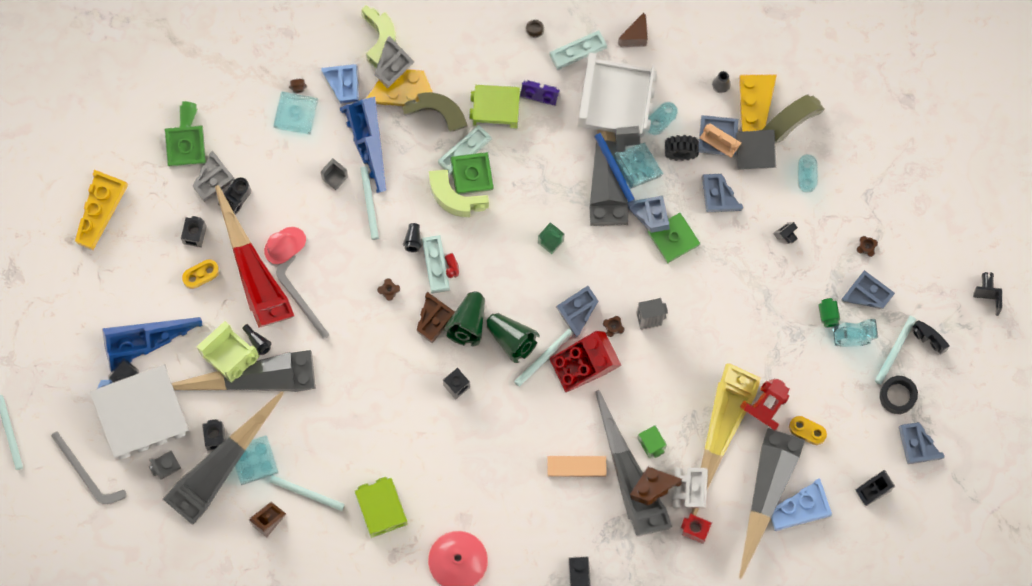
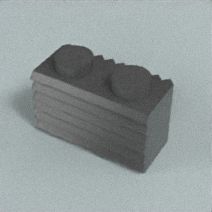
[636,298,668,330]

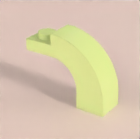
[361,5,396,68]
[429,170,489,217]

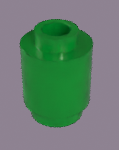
[818,298,840,328]

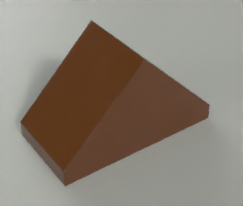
[618,12,648,47]
[249,502,286,537]

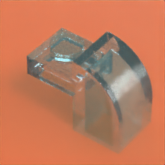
[833,319,878,347]

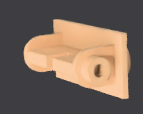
[699,123,741,158]

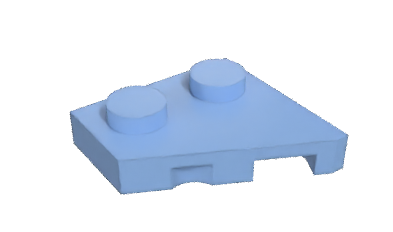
[321,64,359,103]

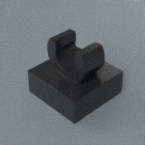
[773,222,798,244]

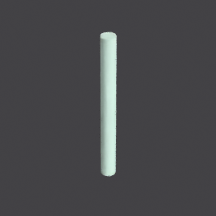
[360,166,379,240]
[875,316,916,385]
[514,329,574,387]
[0,395,23,470]
[270,475,345,511]

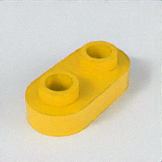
[182,259,219,289]
[789,416,827,445]

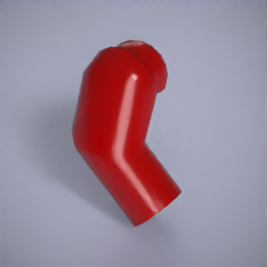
[445,253,459,278]

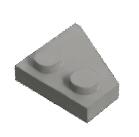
[374,36,414,88]
[193,151,235,202]

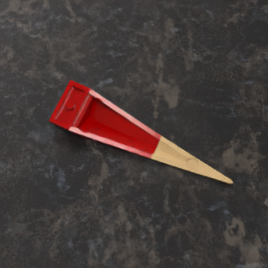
[215,185,295,328]

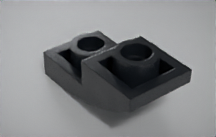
[912,320,950,355]

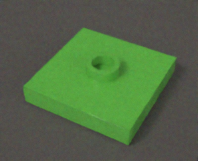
[165,125,206,166]
[450,152,494,194]
[648,213,700,264]

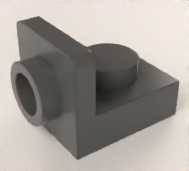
[148,450,181,480]

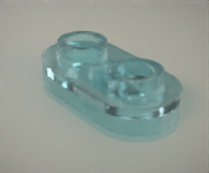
[648,102,678,135]
[798,154,818,193]

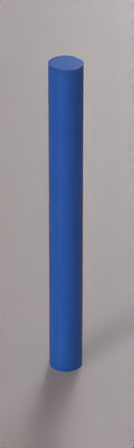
[594,133,635,203]

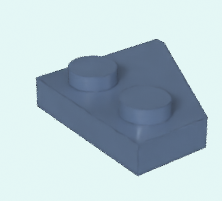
[702,174,743,212]
[628,196,670,233]
[842,270,895,309]
[556,286,599,337]
[899,422,945,464]

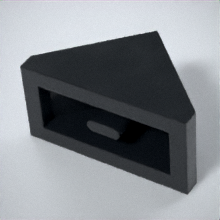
[855,470,895,506]

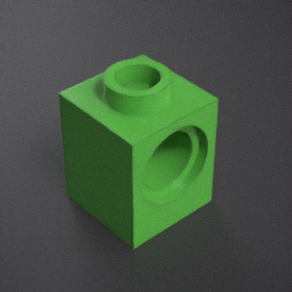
[637,425,667,458]

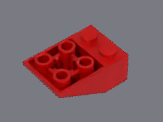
[549,331,622,392]

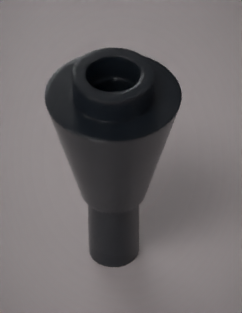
[242,324,272,355]

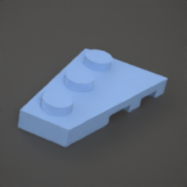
[771,478,832,531]

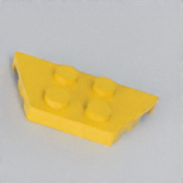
[367,69,433,106]

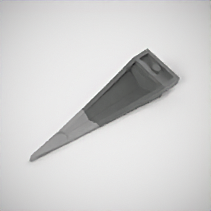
[596,390,673,537]

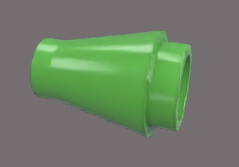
[179,101,198,127]

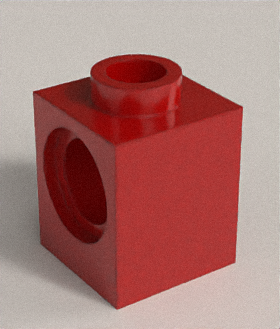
[680,513,712,544]

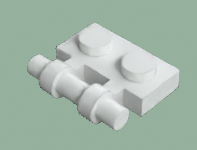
[672,468,708,508]

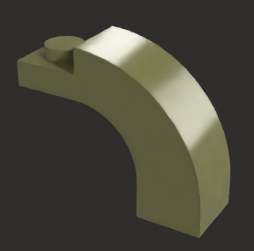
[402,92,467,132]
[762,94,825,144]

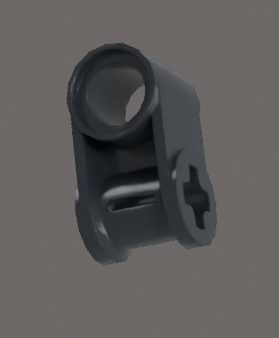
[218,177,251,215]

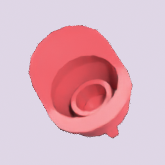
[264,227,306,264]

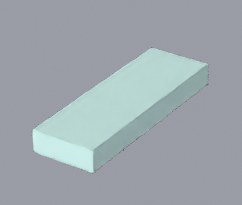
[549,30,607,70]
[438,125,492,176]
[422,235,450,294]

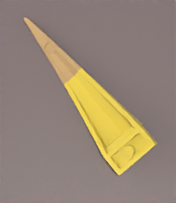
[691,363,761,516]

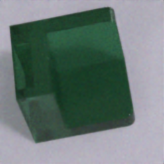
[538,222,565,254]

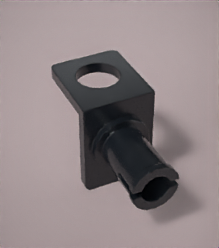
[973,272,1002,316]

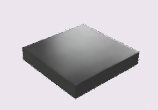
[736,130,776,170]

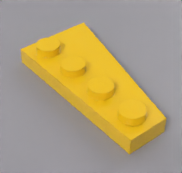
[739,75,777,132]
[75,169,128,250]

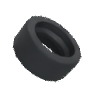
[879,375,918,414]

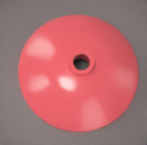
[428,531,488,586]

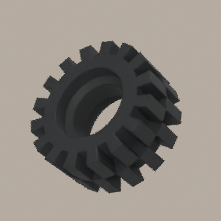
[665,135,699,161]

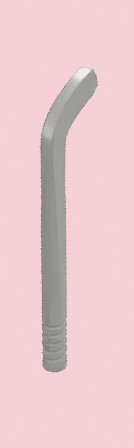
[276,255,330,339]
[51,431,127,504]

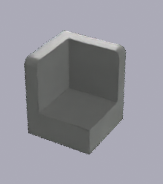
[616,126,641,152]
[320,158,348,190]

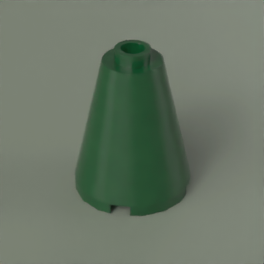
[444,291,485,347]
[486,313,540,363]

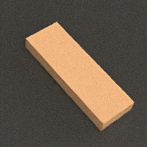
[547,456,606,477]

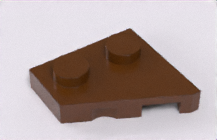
[417,292,455,343]
[630,466,682,506]

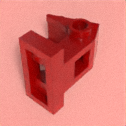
[740,379,790,431]

